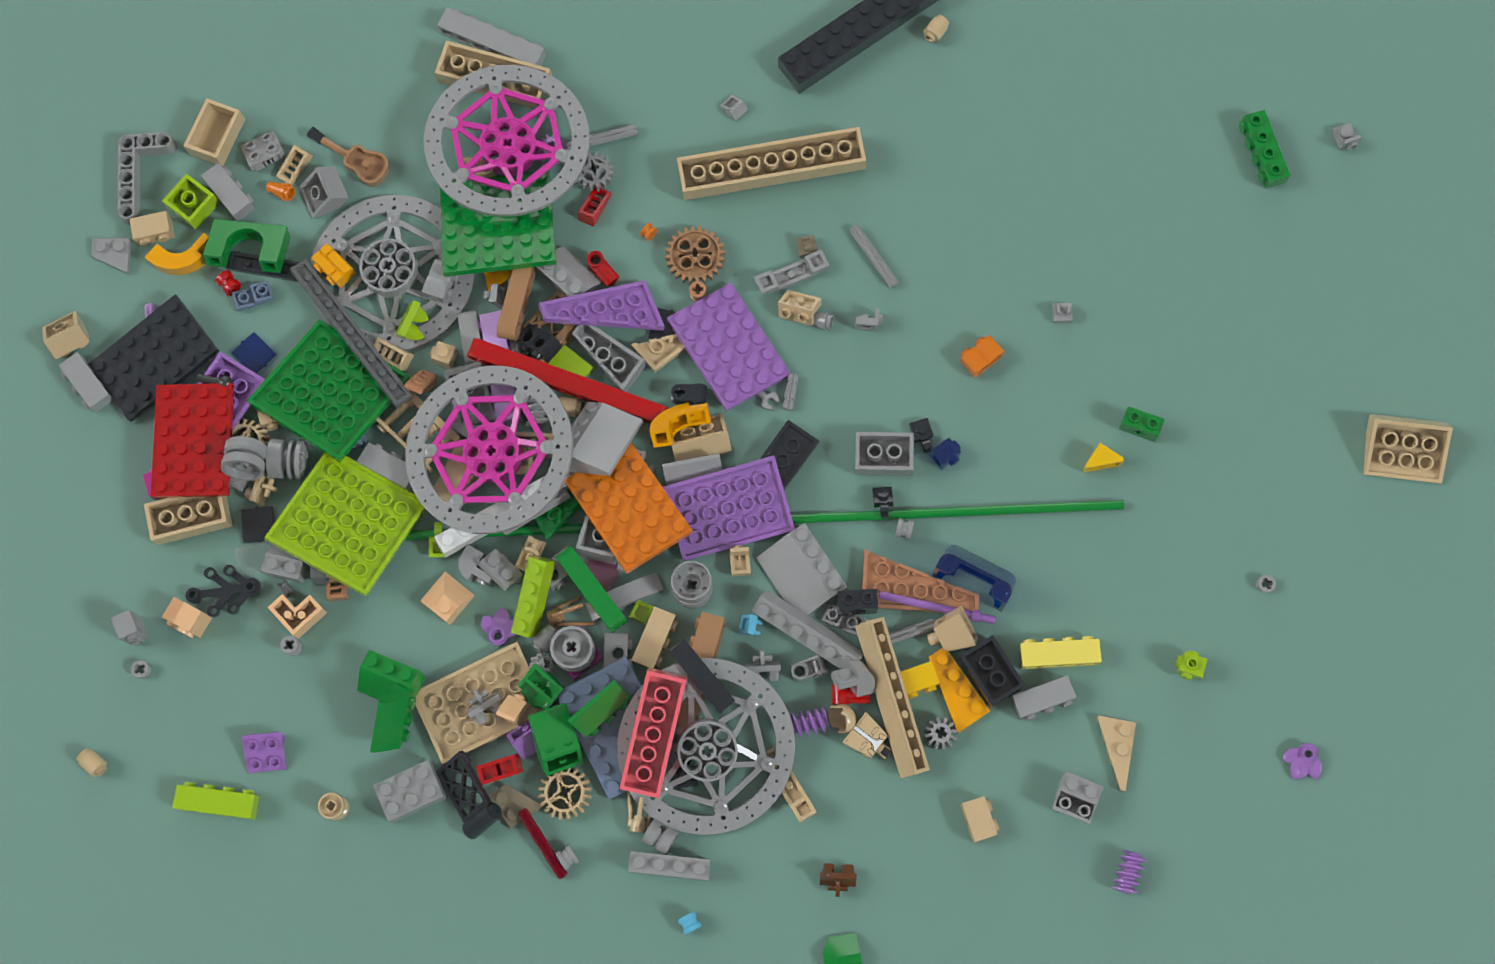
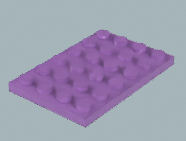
[667,283,791,412]
[662,455,795,561]

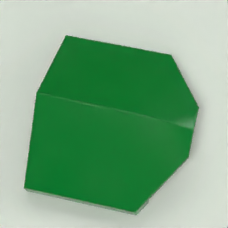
[518,664,565,709]
[823,933,862,964]

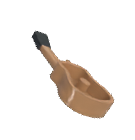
[307,126,390,187]

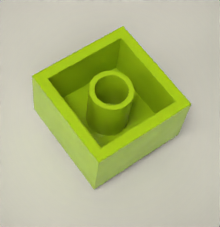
[162,173,220,230]

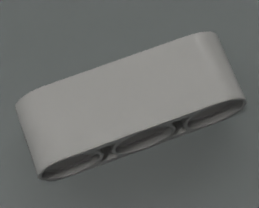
[458,310,482,364]

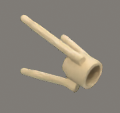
[627,791,652,833]

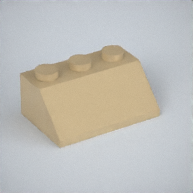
[671,413,732,462]

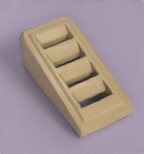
[276,145,313,185]
[373,337,414,371]

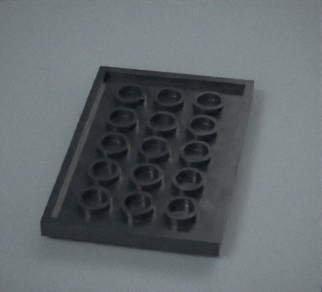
[88,294,220,422]

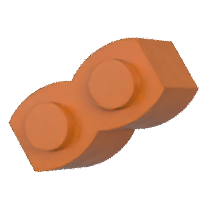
[960,335,1005,378]

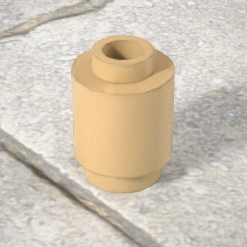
[923,15,949,43]
[554,396,583,417]
[76,748,107,777]

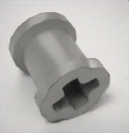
[280,636,302,656]

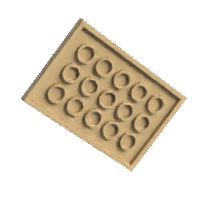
[415,642,542,765]

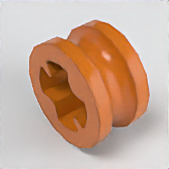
[640,223,658,241]

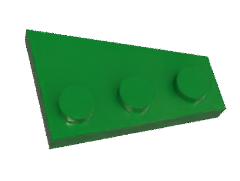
[535,488,581,540]

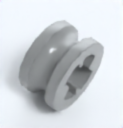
[1256,575,1276,593]
[131,660,151,679]

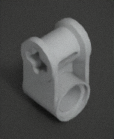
[790,655,830,683]

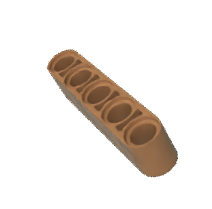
[497,267,537,340]

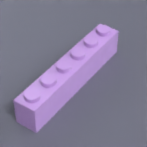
[478,310,523,426]

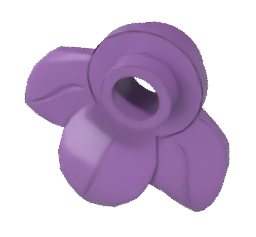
[481,607,516,646]
[1282,743,1322,780]

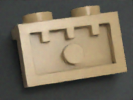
[778,290,822,326]

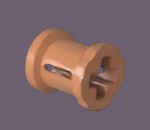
[689,281,707,302]

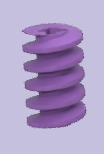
[790,707,828,738]
[1111,849,1147,895]

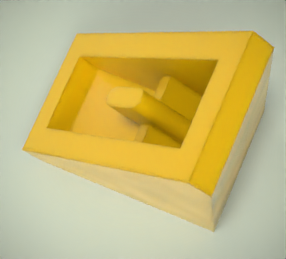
[1083,443,1124,473]

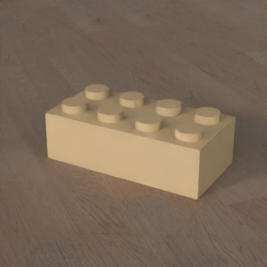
[144,496,233,545]

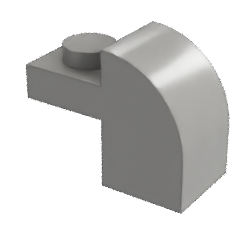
[459,544,494,586]
[831,660,875,697]

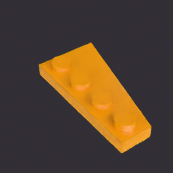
[928,648,990,734]

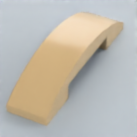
[766,746,817,823]

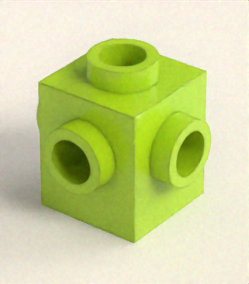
[1175,650,1208,680]

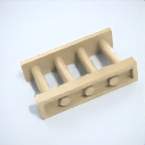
[376,389,462,474]

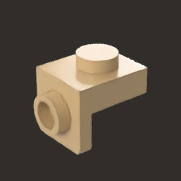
[729,545,751,577]

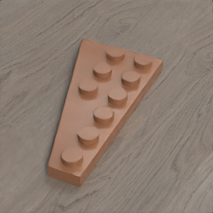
[862,549,979,613]

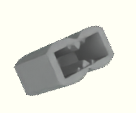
[422,259,459,304]

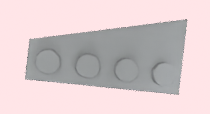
[572,325,647,392]

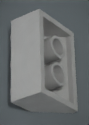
[536,246,603,297]
[662,454,722,485]

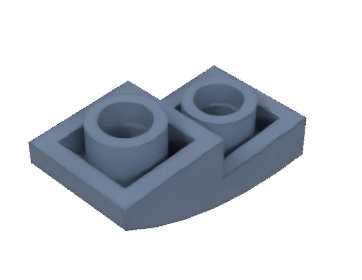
[232,281,274,312]

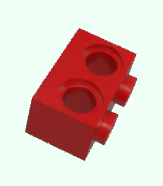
[476,753,524,785]

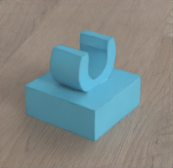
[738,614,763,636]

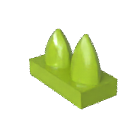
[394,300,429,340]

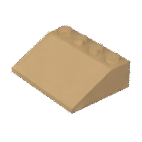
[1363,414,1453,484]

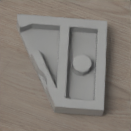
[91,238,132,274]

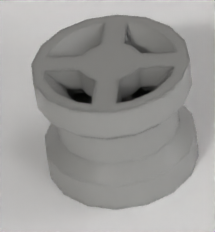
[895,518,914,540]
[555,845,580,870]

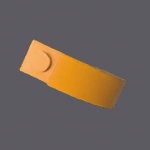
[145,233,209,275]
[650,402,711,448]

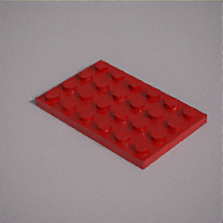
[151,383,234,498]

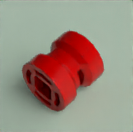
[215,270,242,296]

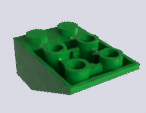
[528,703,584,777]

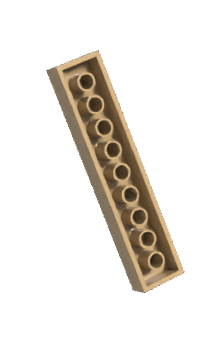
[677,127,866,200]

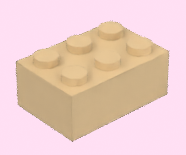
[183,98,246,167]

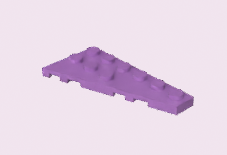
[539,280,665,330]

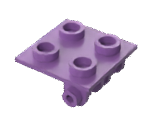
[242,732,287,773]

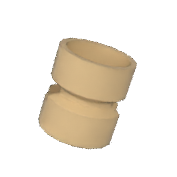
[318,793,349,821]

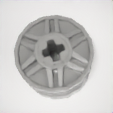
[266,438,308,480]
[671,561,713,609]

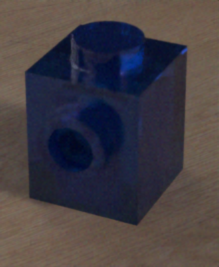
[930,438,961,470]

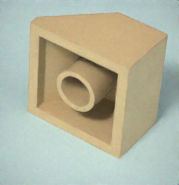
[42,310,90,359]

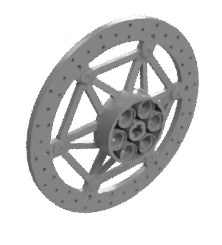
[310,195,475,353]
[617,658,795,835]

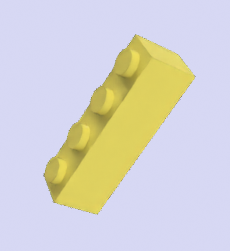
[1018,636,1102,670]

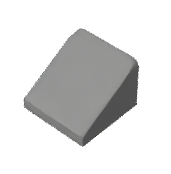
[720,94,748,121]

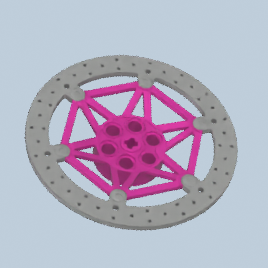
[424,65,590,217]
[406,366,573,534]

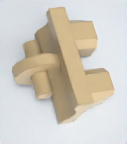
[244,469,277,506]
[515,536,546,571]

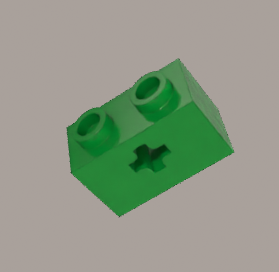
[1119,406,1165,442]

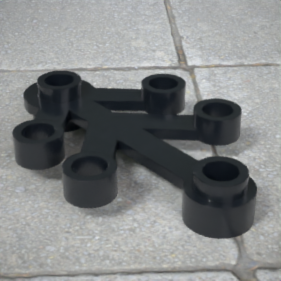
[185,565,261,618]

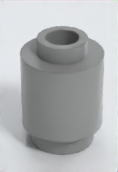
[532,624,557,653]

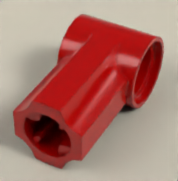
[587,251,620,288]
[831,684,870,705]

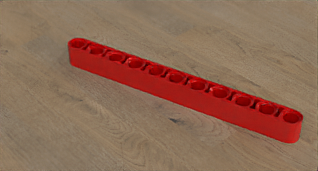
[467,338,669,424]

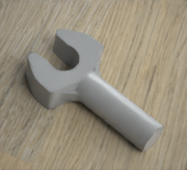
[757,391,779,411]

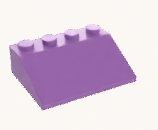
[197,351,265,429]

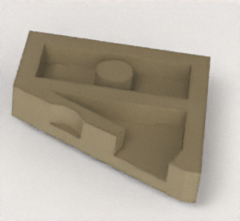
[489,784,543,829]

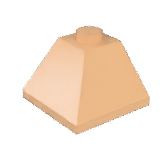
[420,572,475,625]

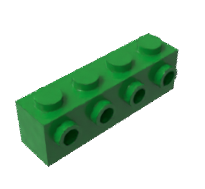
[1239,109,1291,189]

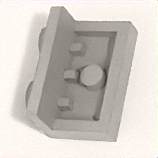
[478,549,523,592]

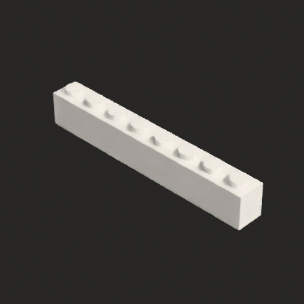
[434,472,576,558]

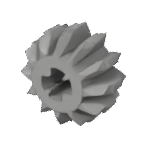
[924,717,957,751]

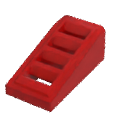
[578,188,612,227]

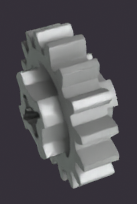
[577,152,614,192]

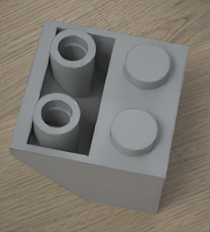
[1052,771,1104,825]

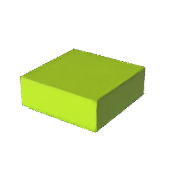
[629,600,654,625]

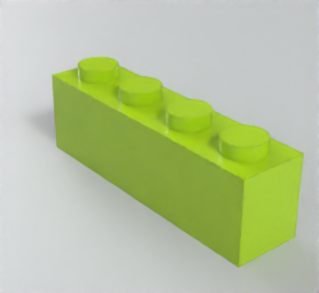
[511,556,556,638]
[172,782,260,820]

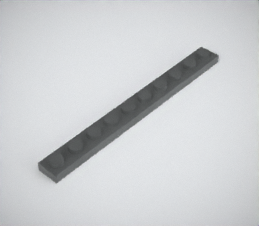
[290,259,412,408]

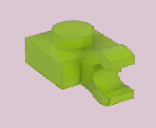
[429,522,449,557]

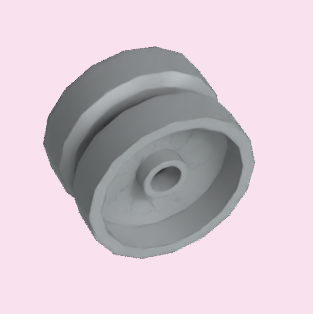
[220,436,267,481]
[550,626,596,673]

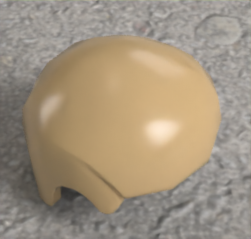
[828,704,856,734]

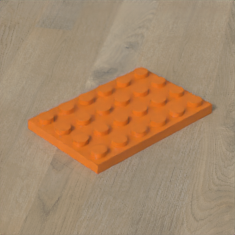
[565,443,693,574]

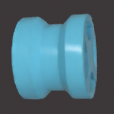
[677,911,702,935]

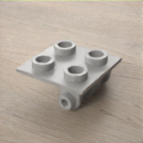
[241,130,286,171]

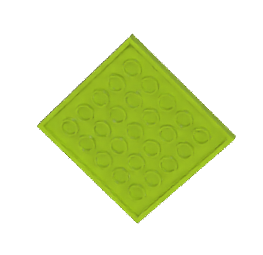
[265,453,425,597]

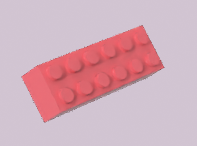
[619,668,688,798]

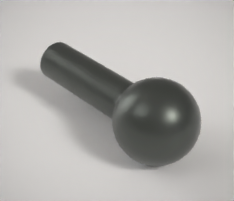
[196,374,234,386]

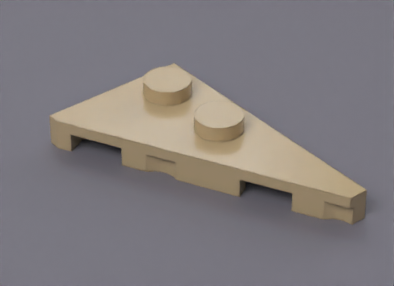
[631,334,686,374]
[1097,715,1136,792]

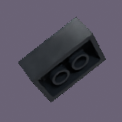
[958,635,1025,709]

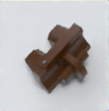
[820,863,857,897]

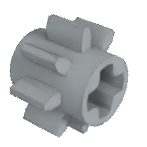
[529,653,554,674]

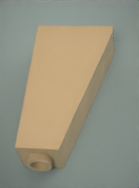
[433,439,493,508]

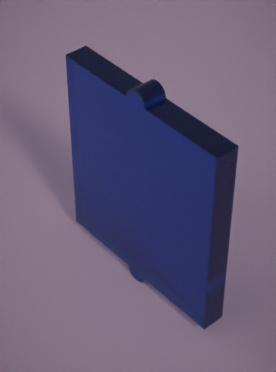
[231,332,277,373]

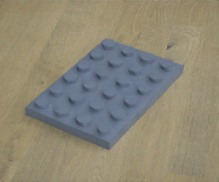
[558,657,678,800]

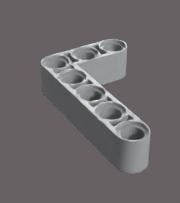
[118,132,177,225]

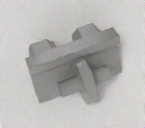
[745,650,781,681]
[467,689,502,725]

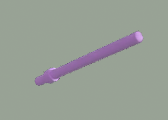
[879,591,996,624]

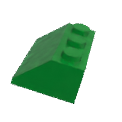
[357,650,426,701]
[568,679,632,737]
[370,683,416,753]

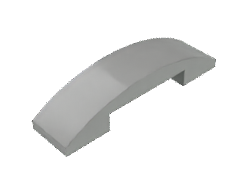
[754,249,829,294]
[586,573,664,622]

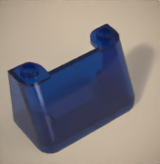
[932,545,1016,612]

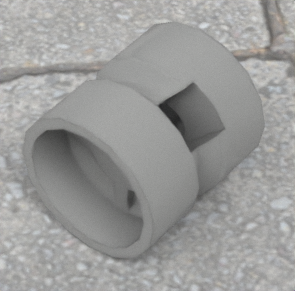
[642,819,679,855]

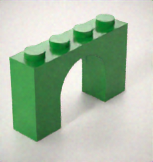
[203,219,290,273]

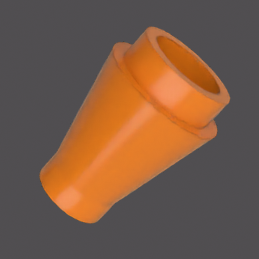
[266,181,295,201]

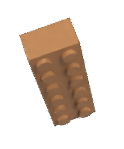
[676,612,726,728]

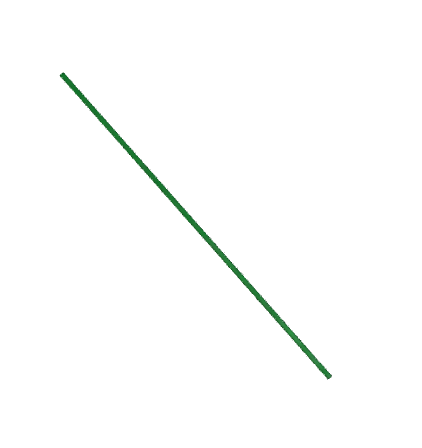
[404,500,1124,541]

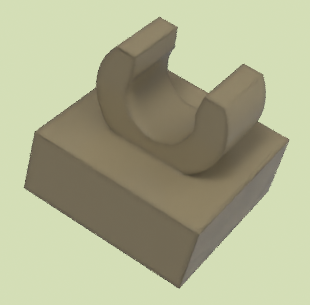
[796,235,818,258]

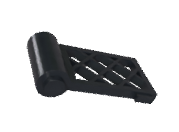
[436,750,502,839]

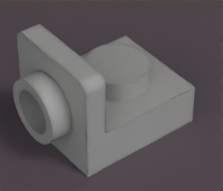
[1331,123,1362,151]
[855,308,883,331]

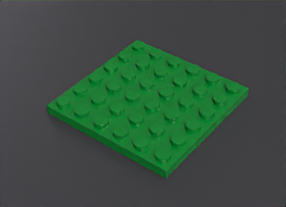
[440,170,557,277]
[247,319,410,463]

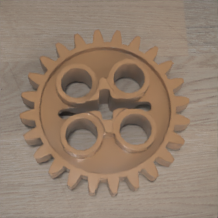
[665,226,725,285]

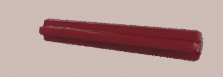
[518,808,567,879]

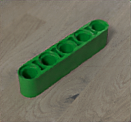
[555,545,628,633]

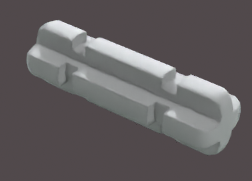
[783,373,798,411]

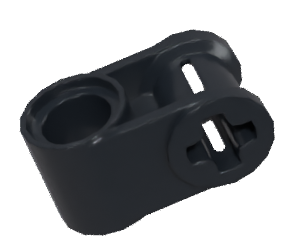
[671,383,707,405]

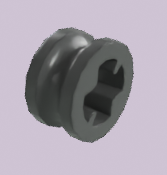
[276,579,294,597]

